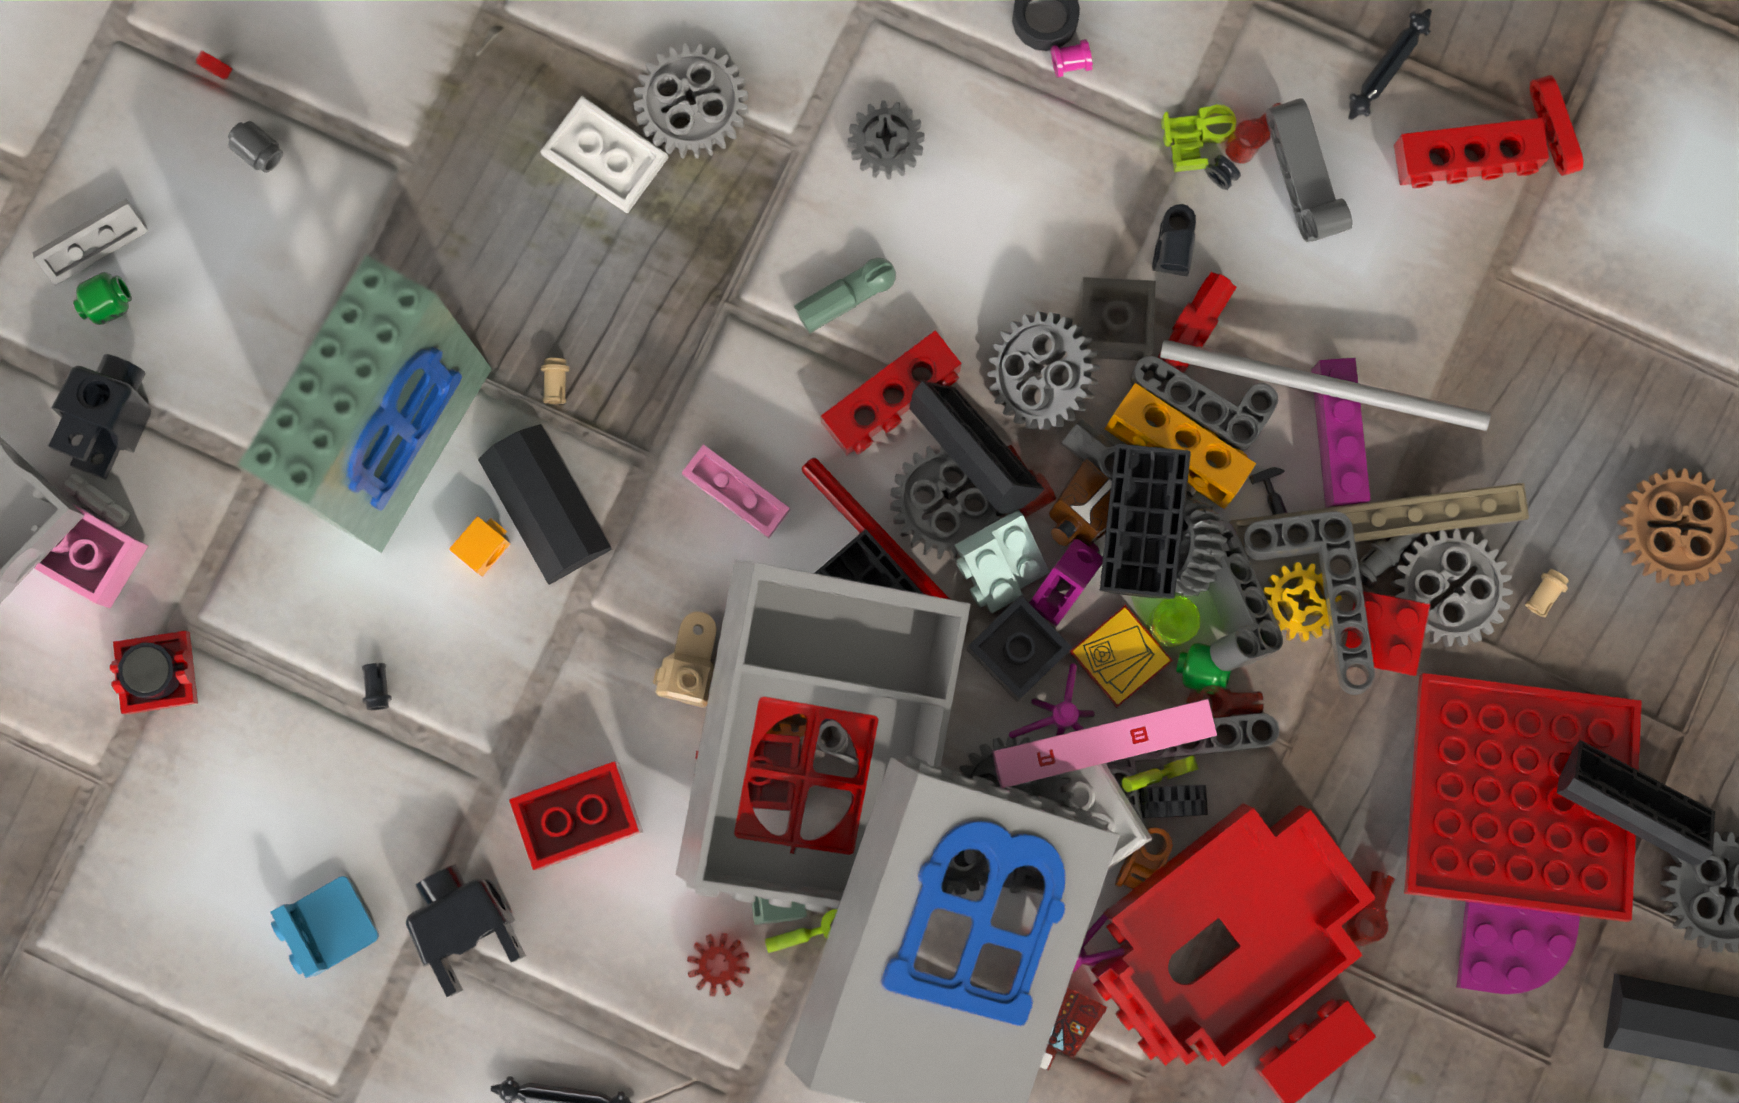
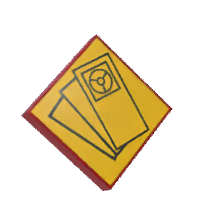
[1069,605,1173,708]

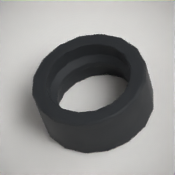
[1012,0,1080,51]

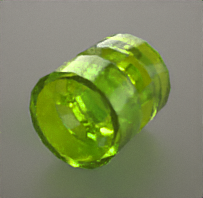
[1147,596,1201,648]

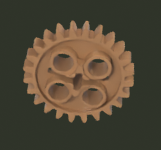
[1617,468,1739,587]

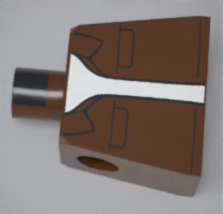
[1049,459,1112,546]

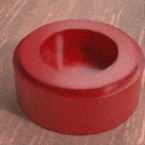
[195,50,233,80]

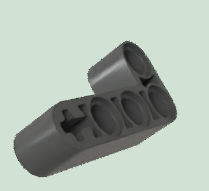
[1266,98,1353,242]
[1130,356,1278,451]
[1208,520,1283,671]

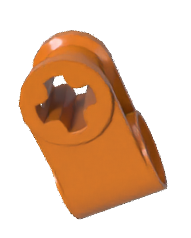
[1115,827,1173,889]

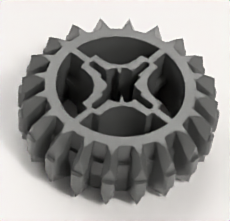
[1175,498,1227,598]

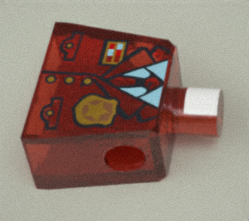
[1040,987,1107,1071]

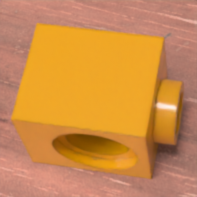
[449,516,510,577]

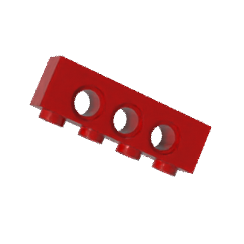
[1394,118,1549,188]
[820,330,962,456]

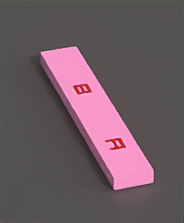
[992,699,1217,788]

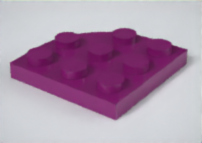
[1456,902,1580,994]

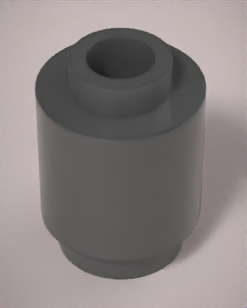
[228,121,283,173]

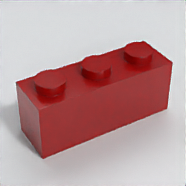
[1254,998,1376,1103]

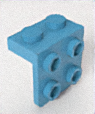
[270,876,379,978]

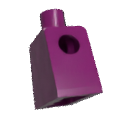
[1029,539,1103,627]

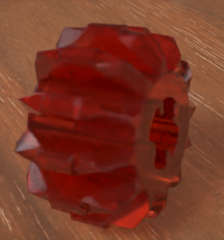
[687,933,750,997]

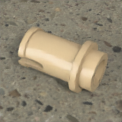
[541,358,569,404]
[1525,569,1569,618]

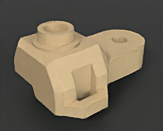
[653,612,717,708]

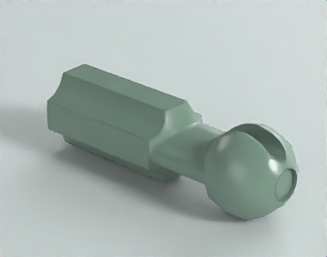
[794,258,896,334]

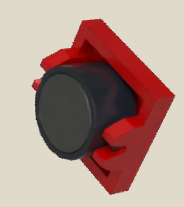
[109,630,198,715]

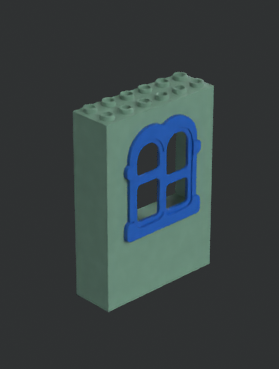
[238,255,492,553]

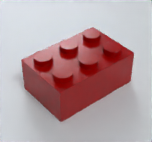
[509,761,643,870]

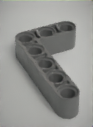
[1243,511,1375,695]
[1106,713,1280,821]

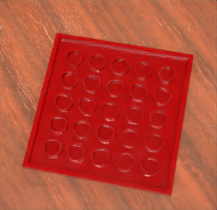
[1404,673,1642,922]

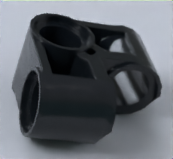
[1152,204,1196,277]

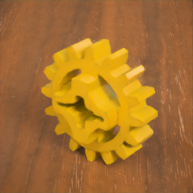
[1262,562,1342,642]

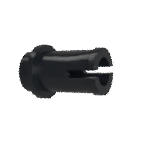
[362,663,392,711]

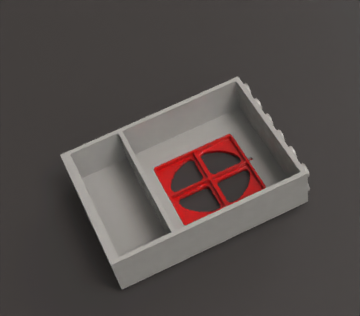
[676,560,970,913]

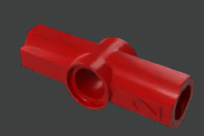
[1157,272,1237,373]

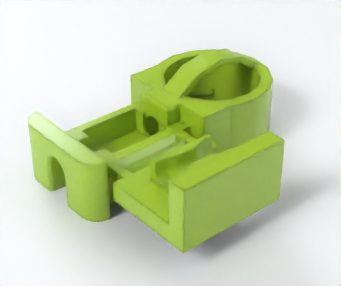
[1161,104,1236,172]

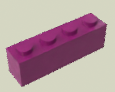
[1311,357,1371,508]

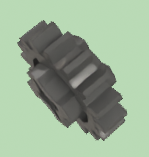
[848,100,925,179]

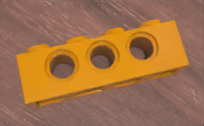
[1105,383,1257,509]

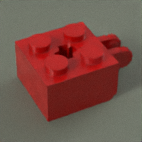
[695,734,801,812]

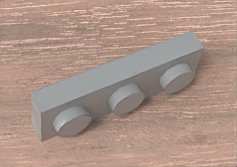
[33,198,148,285]

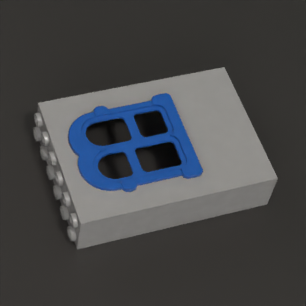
[785,755,1120,1103]

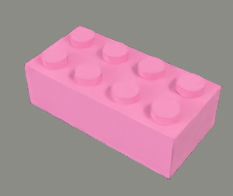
[34,502,148,608]

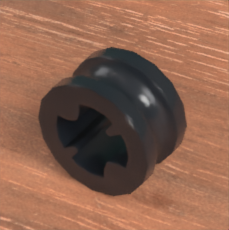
[1205,155,1241,190]

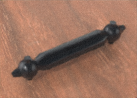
[1348,8,1432,120]
[490,1076,633,1103]

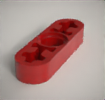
[1530,75,1584,176]

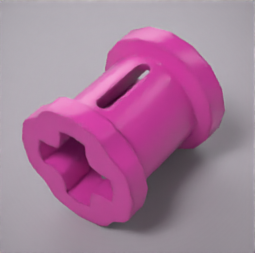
[1051,39,1093,78]

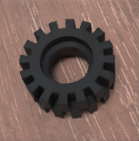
[1139,785,1208,818]

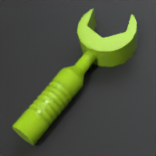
[1122,755,1199,792]
[765,909,838,953]

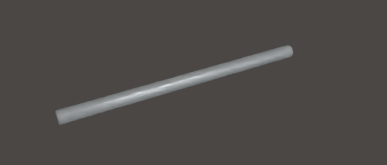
[1160,340,1491,431]

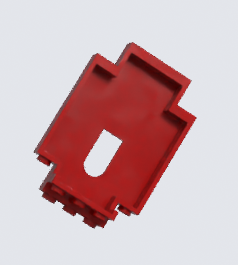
[1091,803,1376,1067]

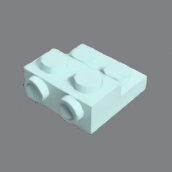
[955,510,1050,613]

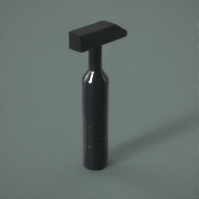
[1249,467,1288,515]

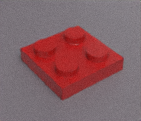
[1345,590,1431,676]

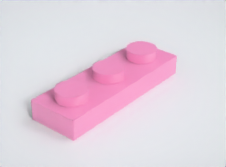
[682,444,790,539]

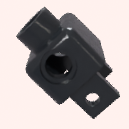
[48,354,151,480]
[406,864,526,997]

